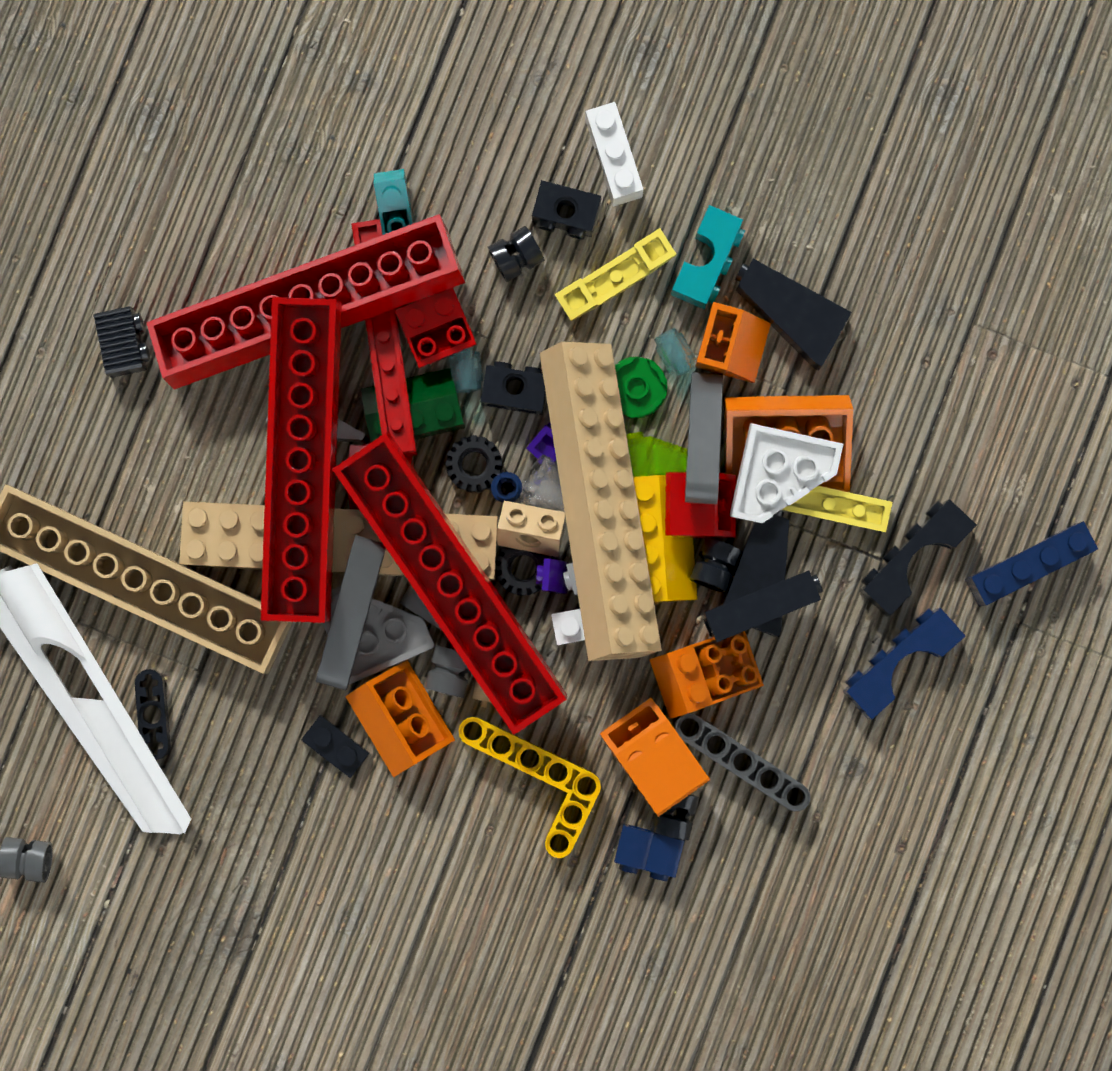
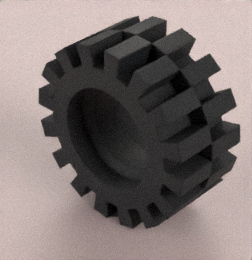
[446,435,502,493]
[495,547,550,596]

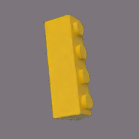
[633,475,697,603]

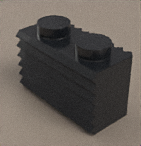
[93,306,150,378]

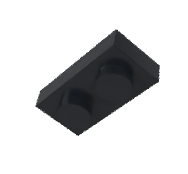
[301,715,370,778]

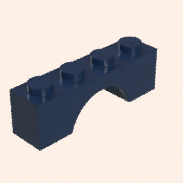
[965,521,1098,607]
[843,608,966,720]

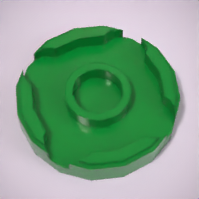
[615,357,667,418]

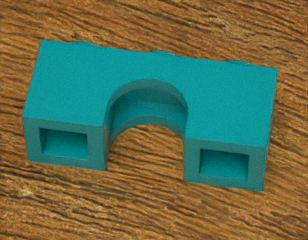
[671,205,745,310]

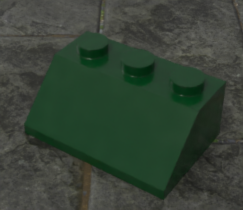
[361,368,465,442]

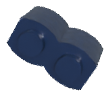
[614,823,685,882]

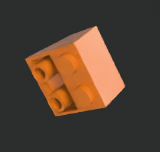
[695,302,771,383]

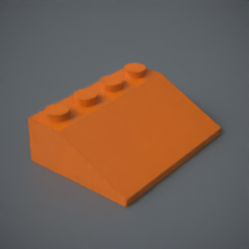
[724,395,854,492]

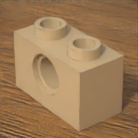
[497,501,566,557]

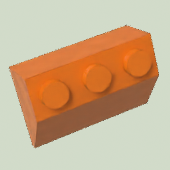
[345,660,455,778]

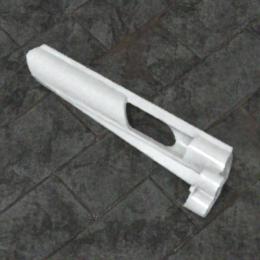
[0,563,191,834]

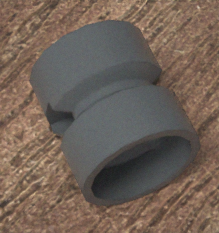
[424,645,470,698]
[0,837,53,883]

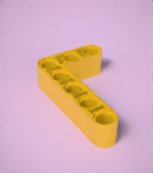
[458,717,601,858]

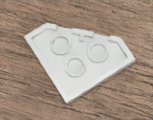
[730,423,843,523]

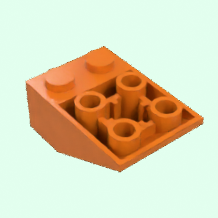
[649,631,764,719]
[600,698,710,817]

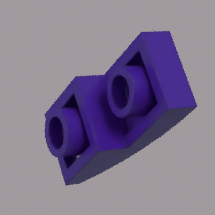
[536,558,569,594]

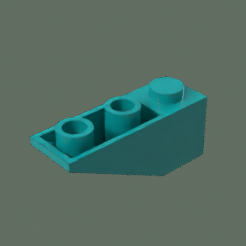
[373,169,413,235]

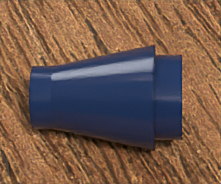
[491,472,522,503]

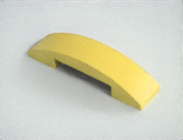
[554,228,677,321]

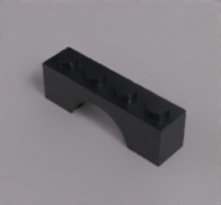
[859,499,977,617]

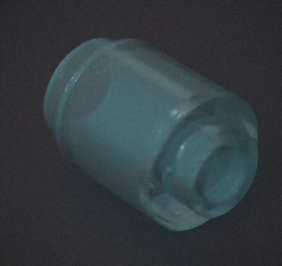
[654,328,696,376]
[449,347,483,393]

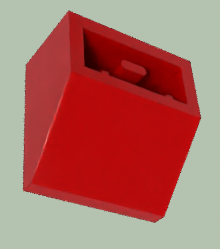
[395,288,477,369]
[665,472,736,539]

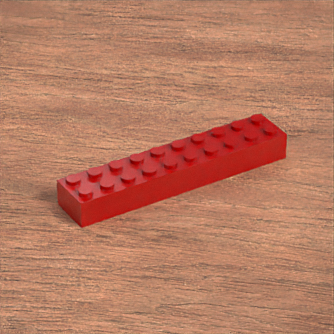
[146,214,466,390]
[261,297,342,623]
[332,432,567,735]

